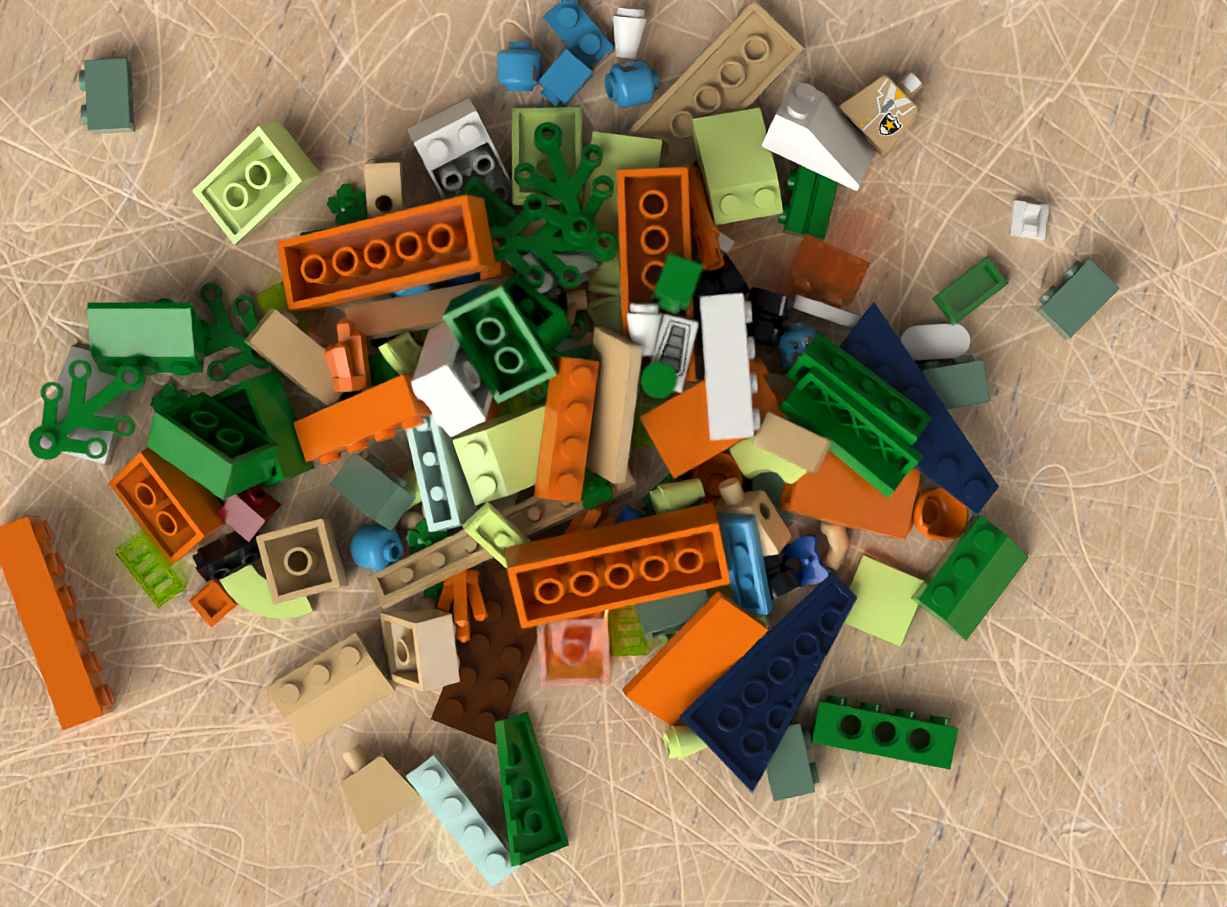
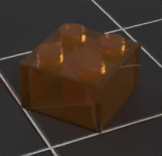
[785,234,870,309]
[537,610,614,686]

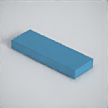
[718,514,773,614]

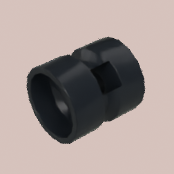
[693,254,750,306]
[746,287,795,348]
[763,548,801,600]

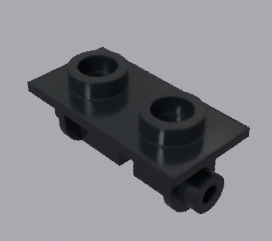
[192,531,261,582]

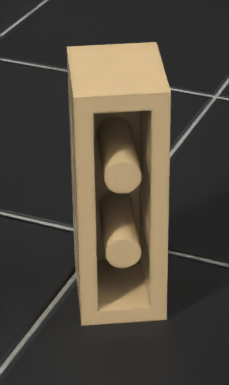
[244,308,343,408]

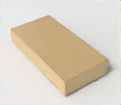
[752,412,832,475]

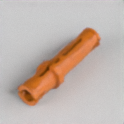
[688,166,724,271]

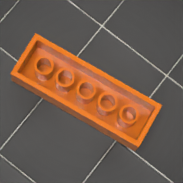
[617,167,696,384]
[277,195,496,313]
[505,503,731,629]
[0,516,115,730]

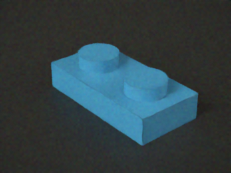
[543,0,615,69]

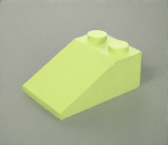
[691,107,783,225]
[192,120,321,245]
[452,403,546,505]

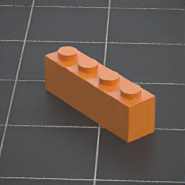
[534,356,599,503]
[293,374,432,465]

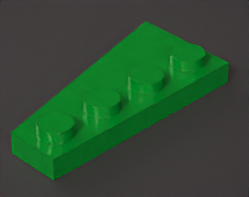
[494,711,569,867]

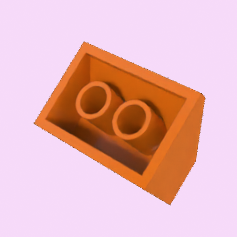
[108,447,226,566]

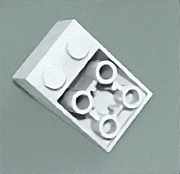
[407,98,513,204]

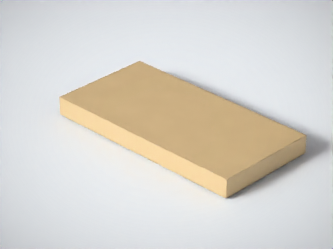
[585,327,643,484]

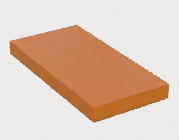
[622,591,768,726]

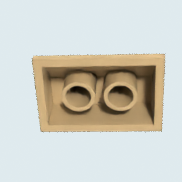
[265,631,395,746]

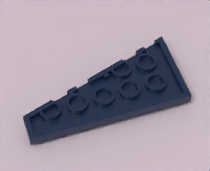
[839,302,999,515]
[680,572,857,794]

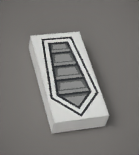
[651,314,698,393]

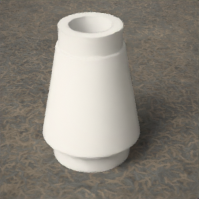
[613,7,647,59]
[626,303,662,355]

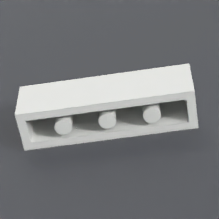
[699,293,760,441]

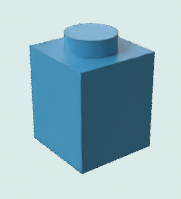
[539,49,593,107]

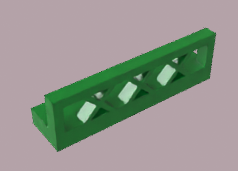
[786,332,932,461]
[779,366,923,498]

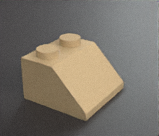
[256,518,349,604]
[380,608,460,692]

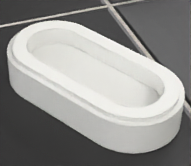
[793,294,861,328]
[900,323,970,361]

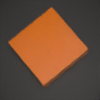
[189,580,239,627]

